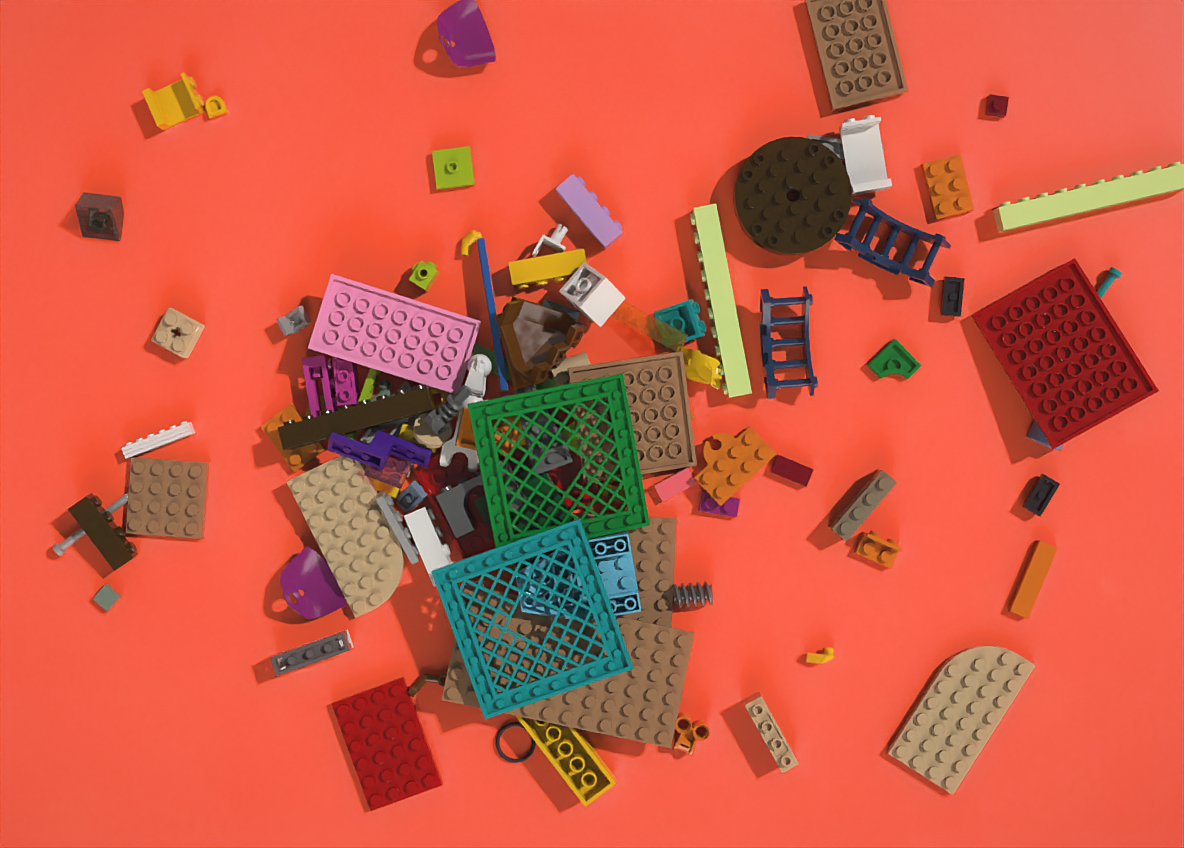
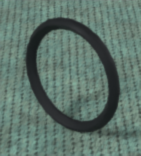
[496,722,536,763]

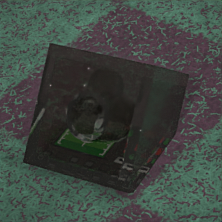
[75,192,124,241]

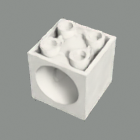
[559,262,625,327]

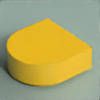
[205,96,228,119]

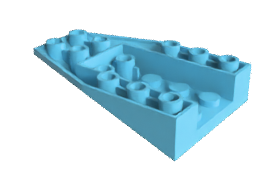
[516,532,642,620]

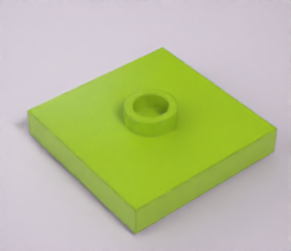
[432,146,475,190]

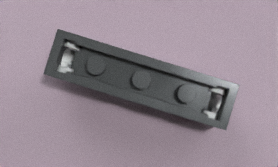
[270,629,354,676]

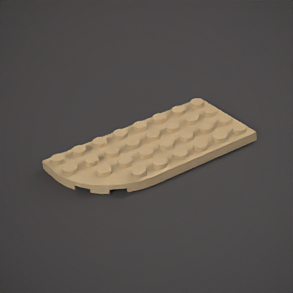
[287,455,405,618]
[887,645,1036,795]

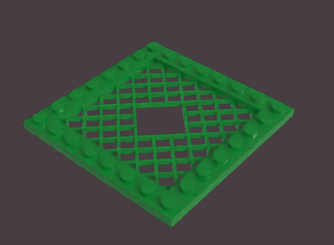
[467,373,650,548]

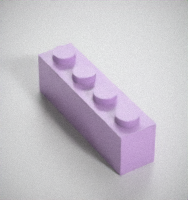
[555,174,623,250]

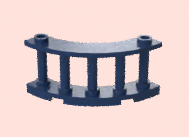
[834,197,951,287]
[760,286,818,399]

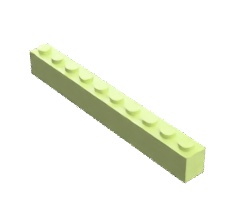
[993,161,1184,233]
[690,204,752,398]

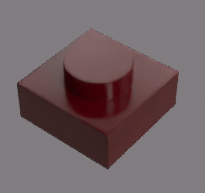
[985,94,1009,118]

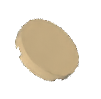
[413,412,452,448]

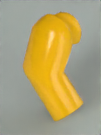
[460,230,482,256]
[807,647,835,664]

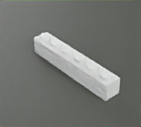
[121,421,195,459]

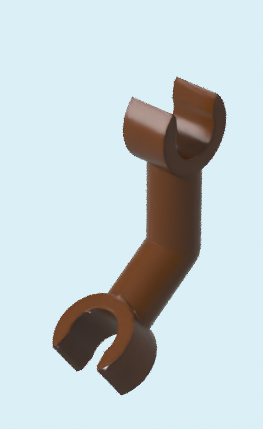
[408,673,447,697]

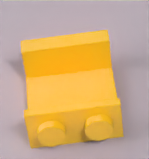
[142,72,205,130]

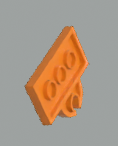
[694,426,776,506]

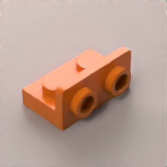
[855,530,902,568]

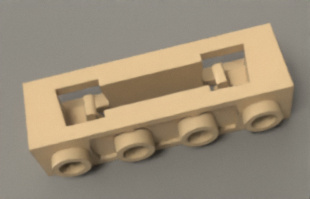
[742,692,799,773]

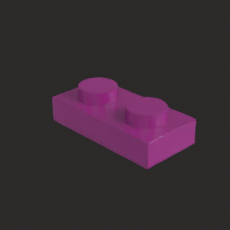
[699,492,740,517]

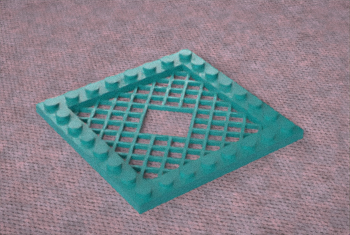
[431,518,634,719]

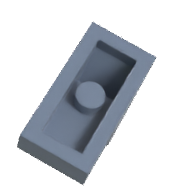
[395,481,428,514]

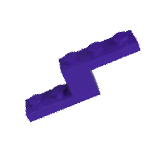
[327,430,432,470]

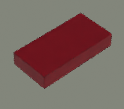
[770,455,814,487]

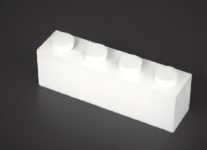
[404,506,454,587]

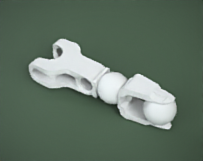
[440,354,492,473]

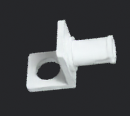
[532,224,568,258]

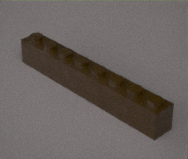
[278,384,436,450]

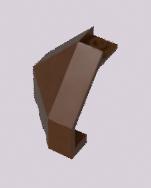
[495,296,586,385]

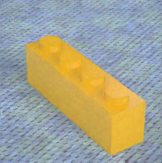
[508,249,587,289]

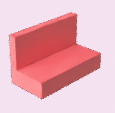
[654,467,696,502]

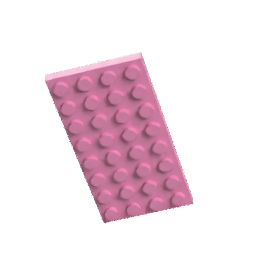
[308,274,481,394]

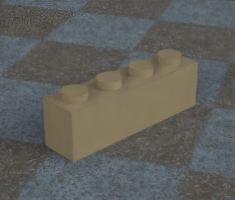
[829,469,897,541]

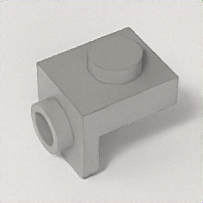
[276,306,312,336]

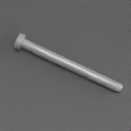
[52,493,129,556]

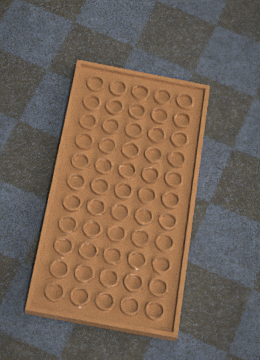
[442,584,694,748]

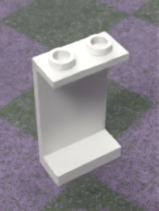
[839,115,892,196]

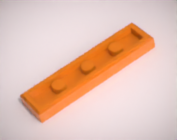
[1008,540,1058,619]

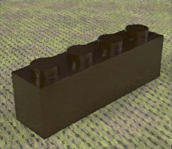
[68,493,138,571]

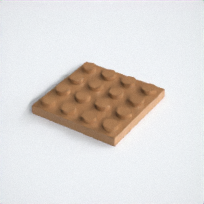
[126,457,209,539]

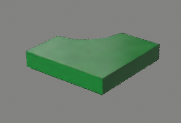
[866,339,922,379]

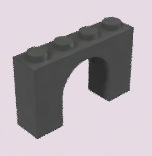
[436,460,527,538]

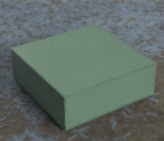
[93,584,122,611]

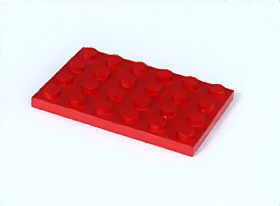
[331,676,443,811]

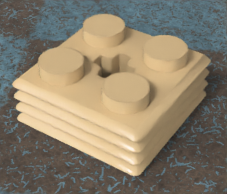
[151,308,205,358]

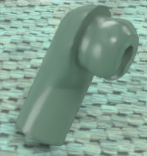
[370,379,391,402]

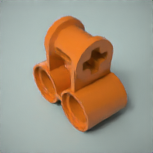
[673,712,710,756]

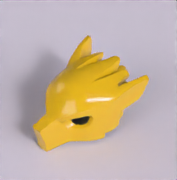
[676,345,722,390]

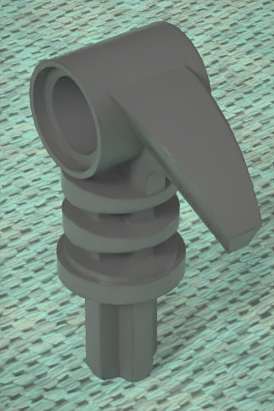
[424,385,472,435]

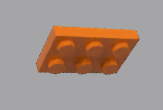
[921,154,974,220]
[260,404,326,472]
[455,407,520,457]

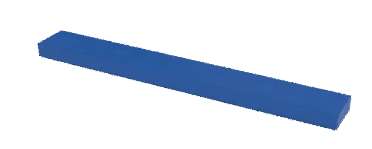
[477,238,509,392]

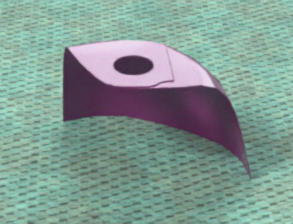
[437,0,496,67]
[280,547,347,619]

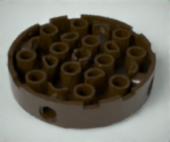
[733,137,852,256]

